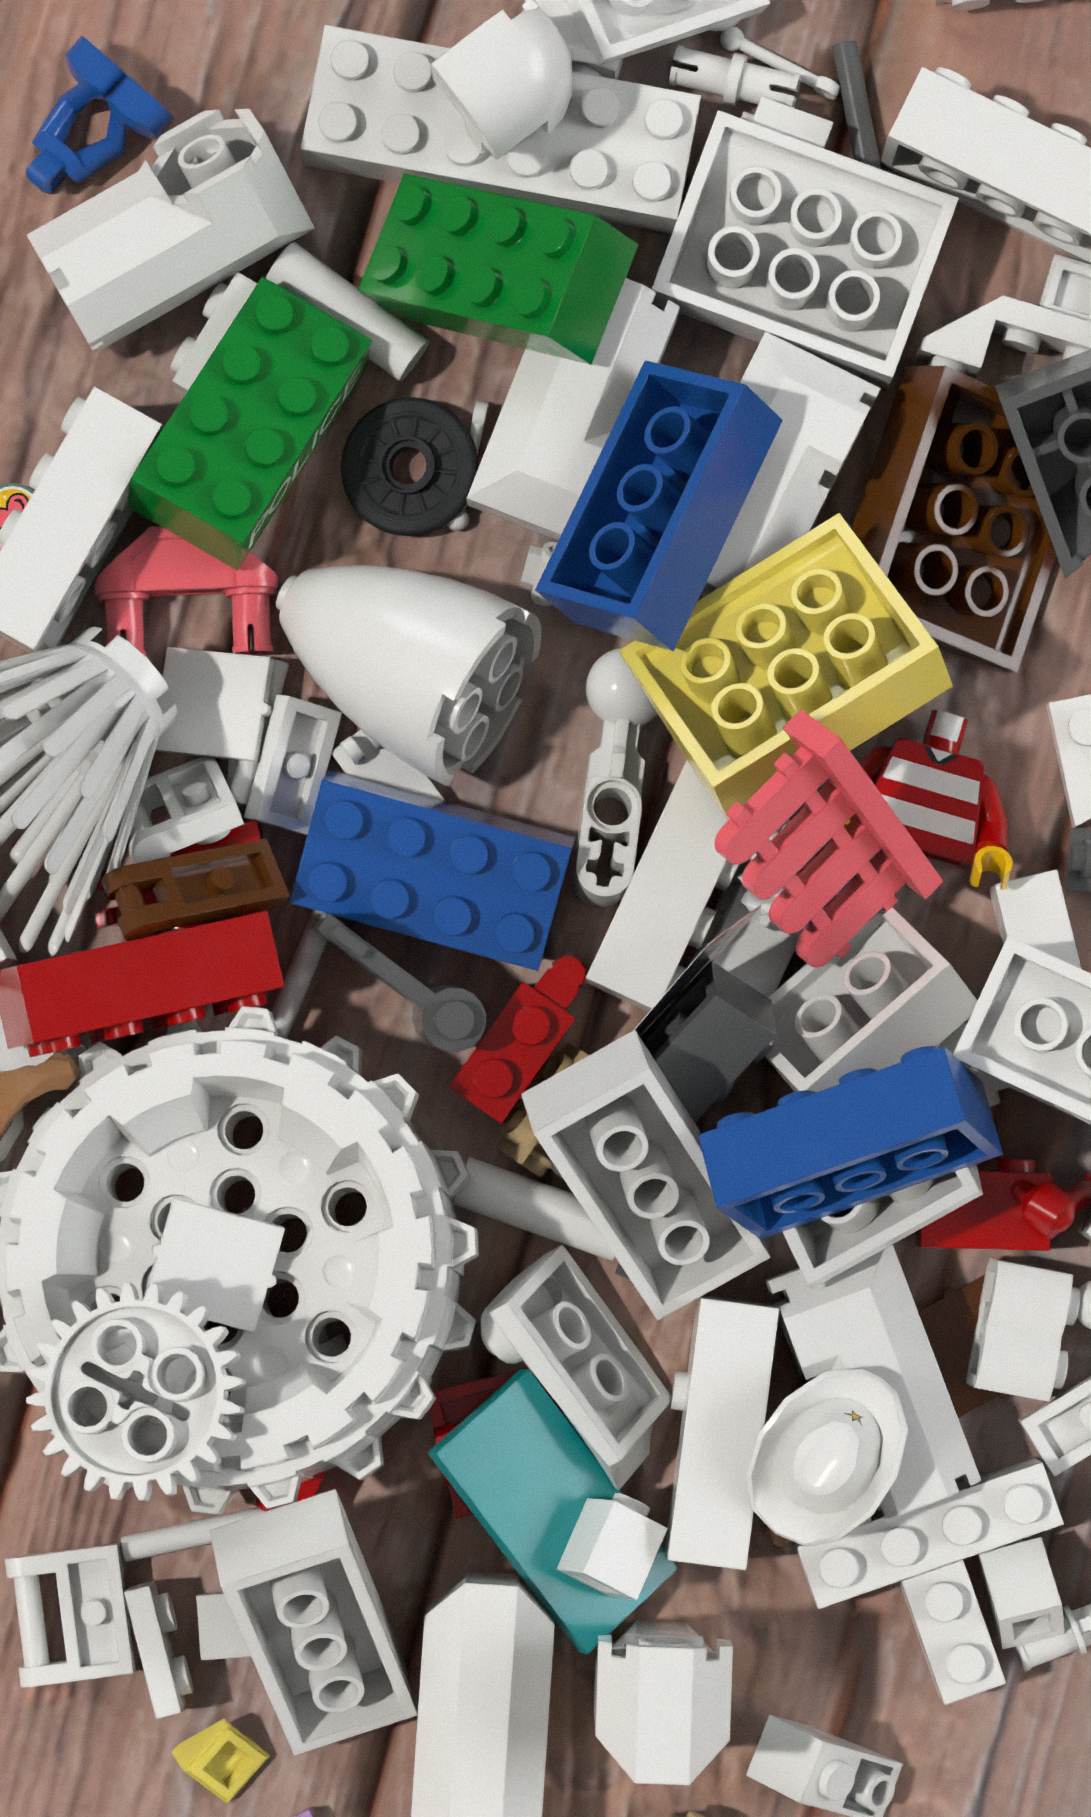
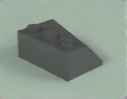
[994,349,1091,579]

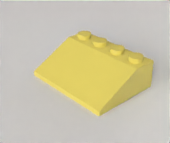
[619,513,953,820]

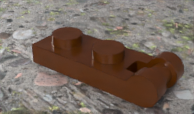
[101,839,290,941]

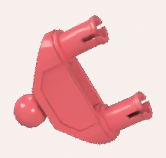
[94,526,279,656]

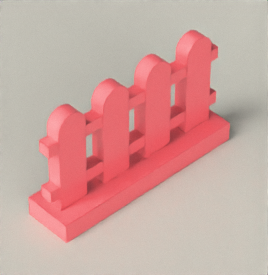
[714,709,943,968]

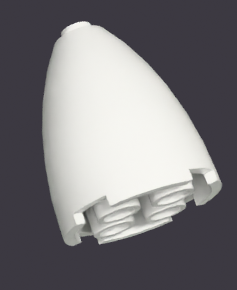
[276,565,541,786]

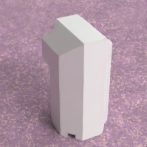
[27,109,315,354]
[467,278,680,541]
[700,331,881,598]
[766,1244,981,1526]
[411,1571,555,1817]
[594,1620,733,1785]

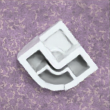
[431,0,572,160]

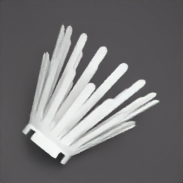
[0,627,177,956]

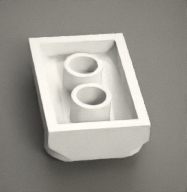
[525,0,770,65]
[481,1244,672,1490]

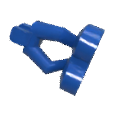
[26,35,175,194]

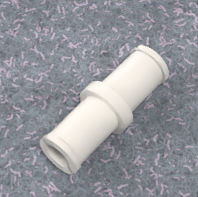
[669,45,801,108]

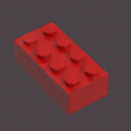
[0,911,284,1057]

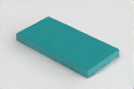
[428,1369,678,1654]

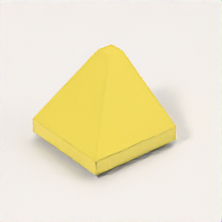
[171,1719,270,1804]

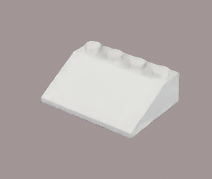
[652,110,959,390]

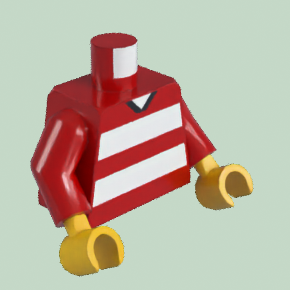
[843,710,1013,890]

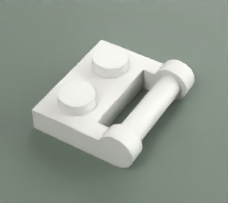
[120,757,244,864]
[4,1543,136,1687]

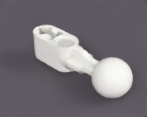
[572,648,658,908]

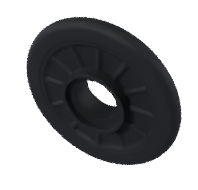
[341,397,478,536]

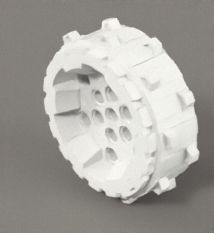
[0,1006,479,1515]

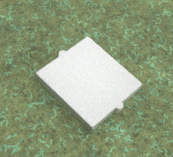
[155,647,274,762]
[143,1197,285,1333]

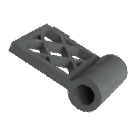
[311,912,486,1052]

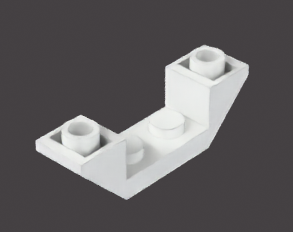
[915,295,1091,379]

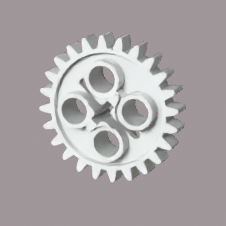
[26,1282,246,1501]

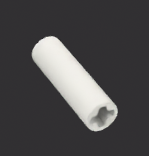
[266,242,429,382]
[453,1157,615,1261]

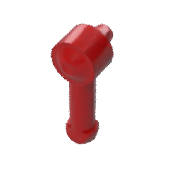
[1013,1173,1091,1239]

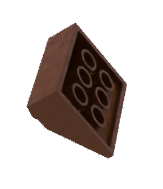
[851,366,1056,673]

